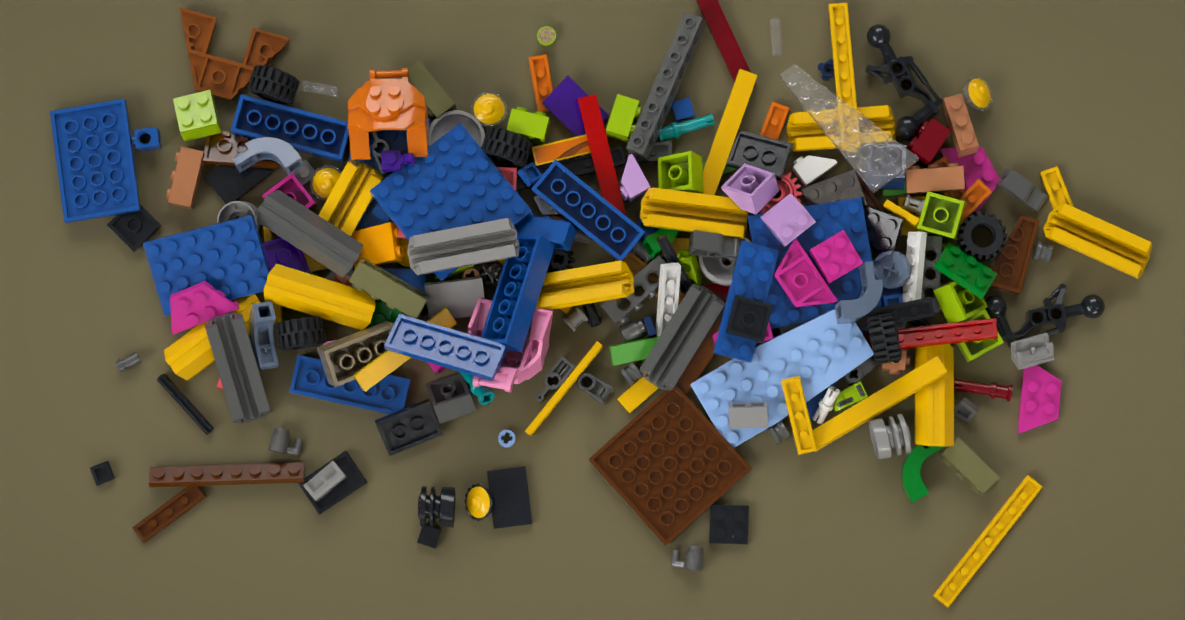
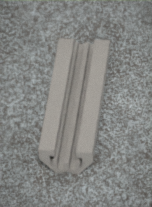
[407,218,520,275]

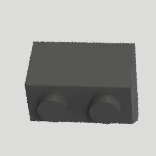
[426,372,476,424]

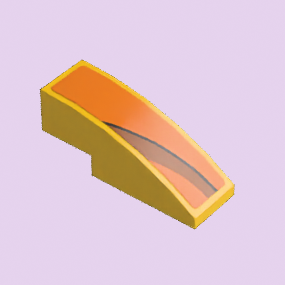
[532,134,591,166]

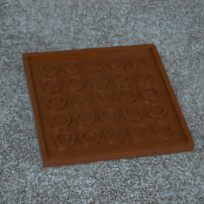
[588,385,752,546]

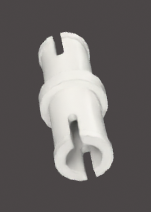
[812,386,840,424]

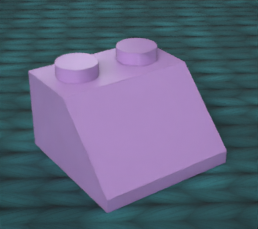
[620,154,651,203]
[722,163,779,214]
[760,193,816,247]

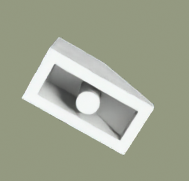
[792,155,837,187]

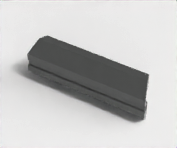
[257,189,363,277]
[639,284,725,391]
[205,312,271,423]

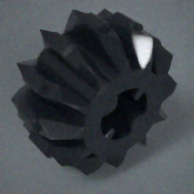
[548,248,575,273]

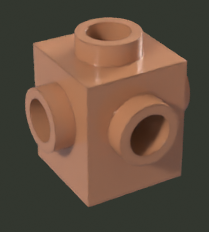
[882,349,910,375]

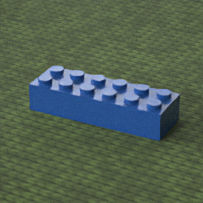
[231,94,350,163]
[531,159,646,261]
[481,236,555,352]

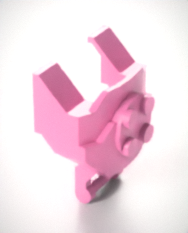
[468,298,553,393]

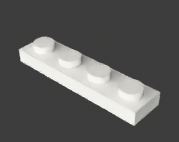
[902,232,927,302]
[656,262,681,336]

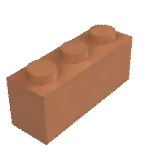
[942,94,979,158]
[166,147,204,210]
[905,163,965,195]

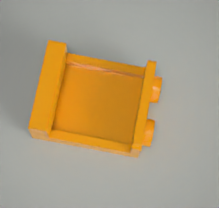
[351,222,405,269]

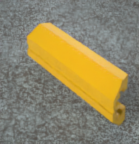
[786,105,897,152]
[305,160,384,267]
[640,187,749,239]
[1043,203,1152,279]
[536,261,634,310]
[263,264,376,330]
[164,294,261,380]
[914,344,954,447]

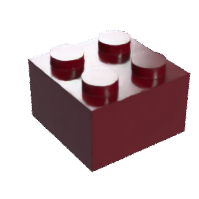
[907,118,951,168]

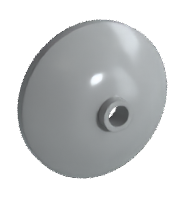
[428,110,485,147]
[699,236,751,286]

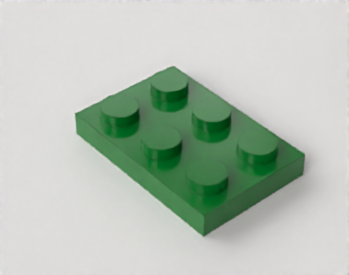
[934,242,997,299]

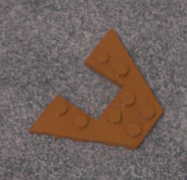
[180,7,290,101]

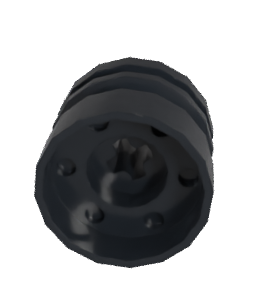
[418,486,455,528]

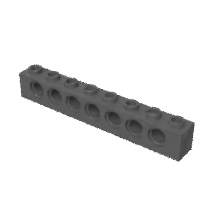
[626,12,706,161]

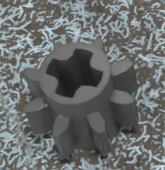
[479,262,502,286]

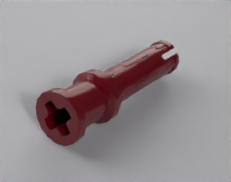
[954,378,1013,402]

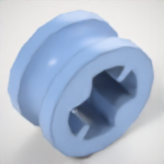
[498,430,515,448]

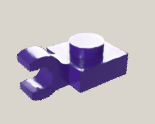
[381,150,415,172]

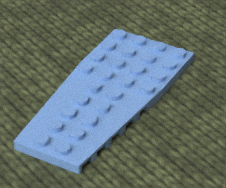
[690,309,874,448]

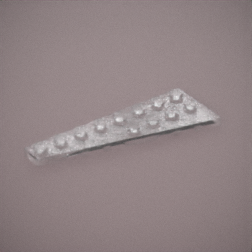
[779,64,919,193]

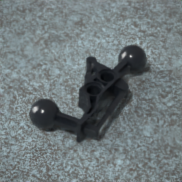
[865,24,943,140]
[983,284,1105,350]

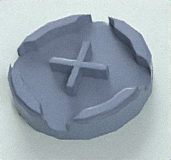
[873,251,911,289]

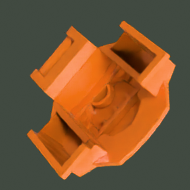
[348,68,429,160]

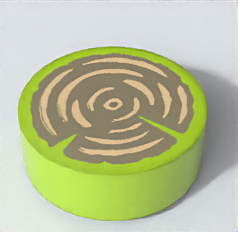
[537,26,556,46]

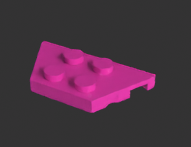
[939,147,999,214]
[774,239,838,307]
[170,281,239,335]
[1017,365,1062,433]

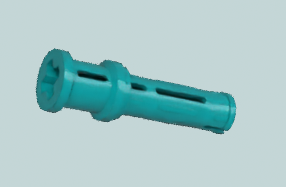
[658,113,715,142]
[459,371,495,405]

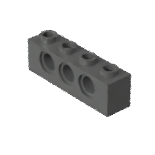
[921,236,945,315]
[601,255,666,324]

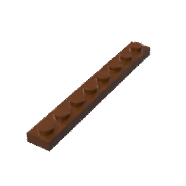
[149,462,305,487]

